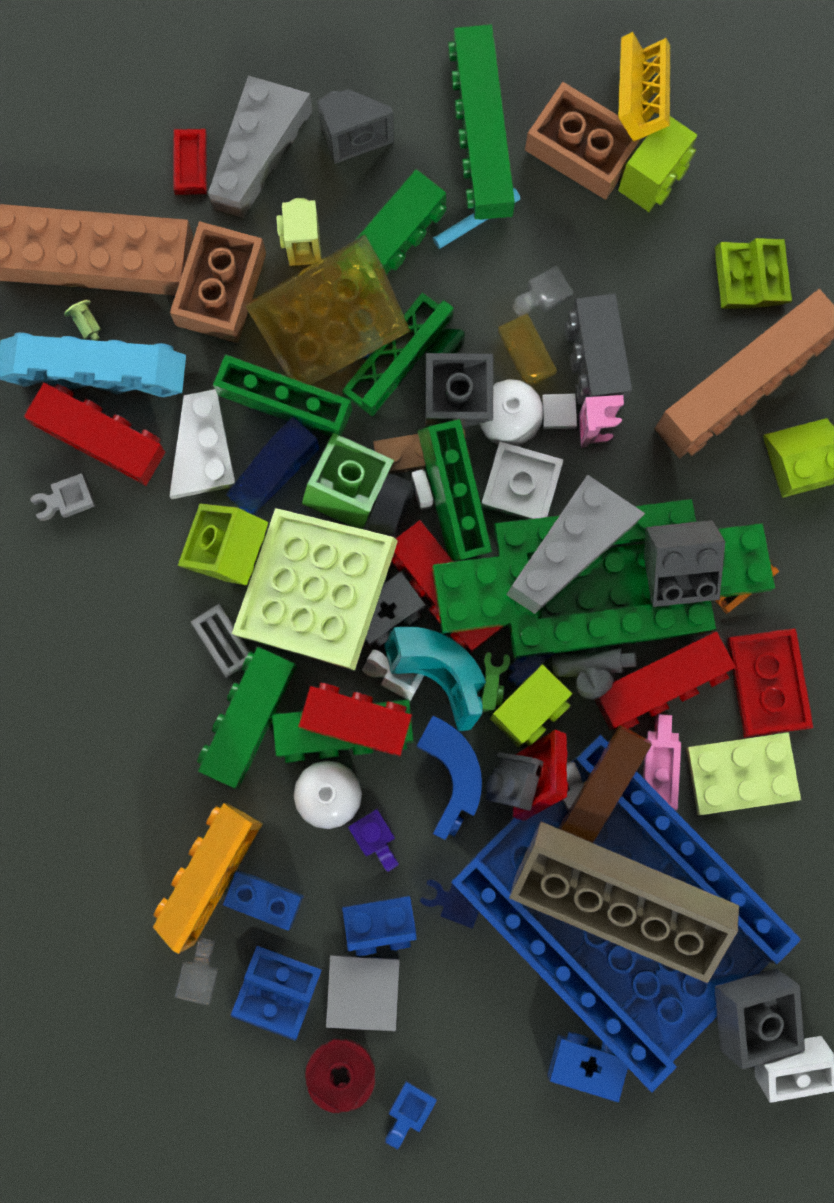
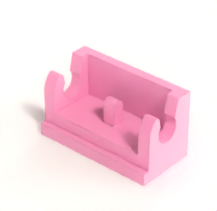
[578,395,624,448]

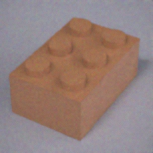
[525,82,643,200]
[170,221,266,343]

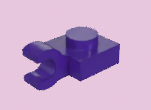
[348,809,399,872]

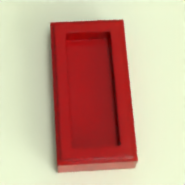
[174,129,207,195]

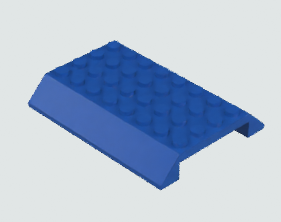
[451,735,801,1092]

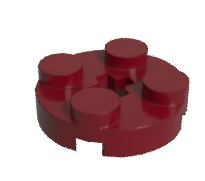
[305,1038,375,1113]

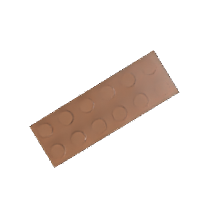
[0,204,193,295]
[654,289,834,459]

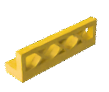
[618,32,670,142]

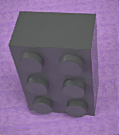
[565,293,632,409]

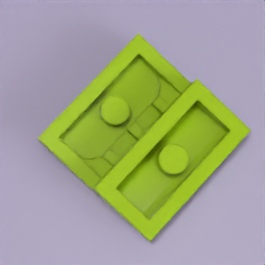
[714,238,792,309]

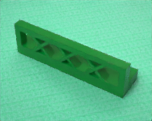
[342,292,454,417]

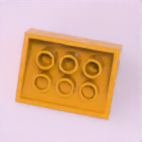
[153,803,263,954]

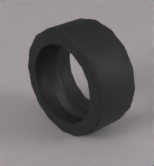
[368,474,415,538]

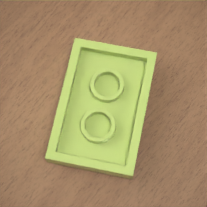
[686,732,801,815]

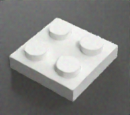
[481,442,563,519]

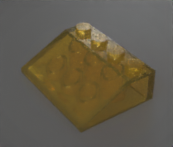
[245,235,410,385]

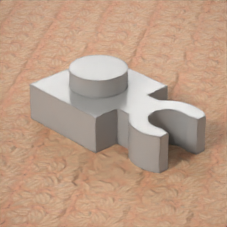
[30,473,95,521]

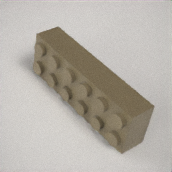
[509,822,739,983]

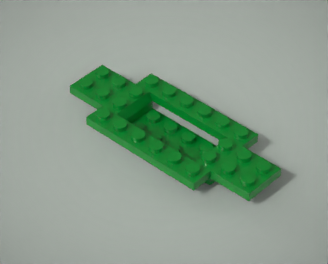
[432,499,775,658]

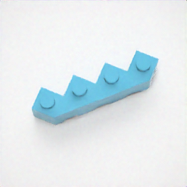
[0,332,186,398]

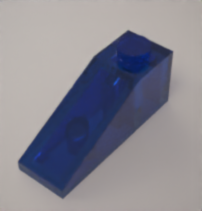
[226,417,319,515]

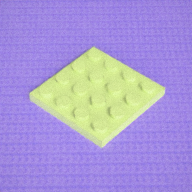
[232,508,398,670]

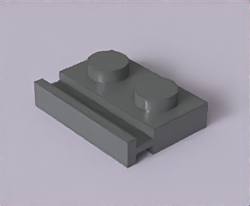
[485,752,544,811]

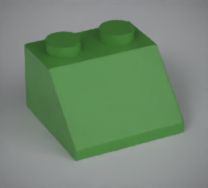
[302,433,394,529]

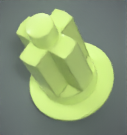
[64,300,101,341]

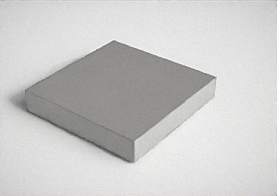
[326,955,400,1031]

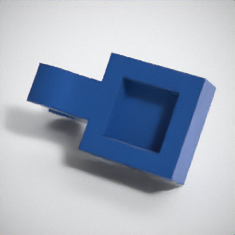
[385,1081,437,1150]

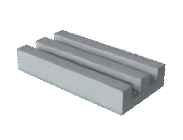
[191,604,250,678]

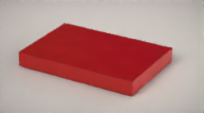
[727,628,814,738]

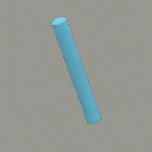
[433,188,520,249]

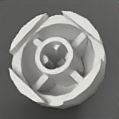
[479,379,543,446]
[293,760,362,829]

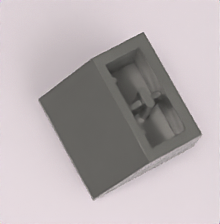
[644,520,725,607]

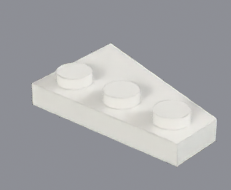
[169,389,236,499]

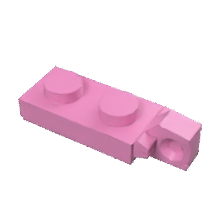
[643,714,681,811]

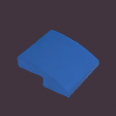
[231,946,322,1041]

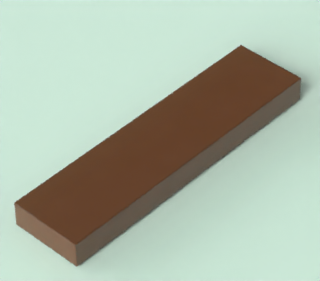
[558,725,652,843]

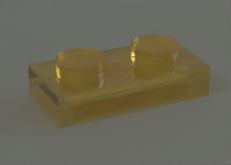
[498,313,557,386]

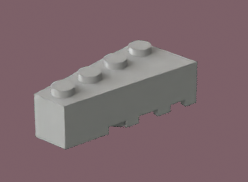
[208,76,313,218]
[506,475,645,614]

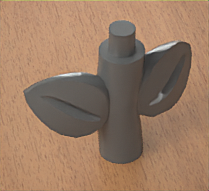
[552,645,637,699]

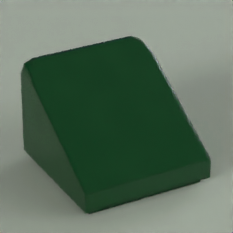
[426,328,465,353]

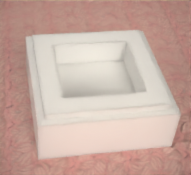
[542,394,577,430]
[411,469,433,511]

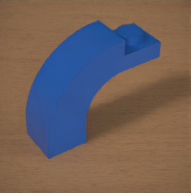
[416,716,482,840]

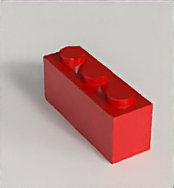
[298,683,412,757]

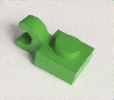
[481,652,510,713]

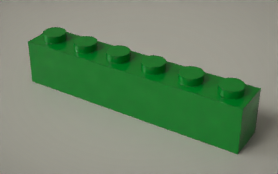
[448,24,515,220]

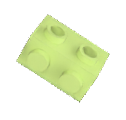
[276,198,322,266]

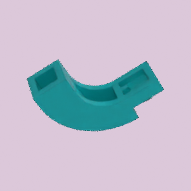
[384,627,486,731]

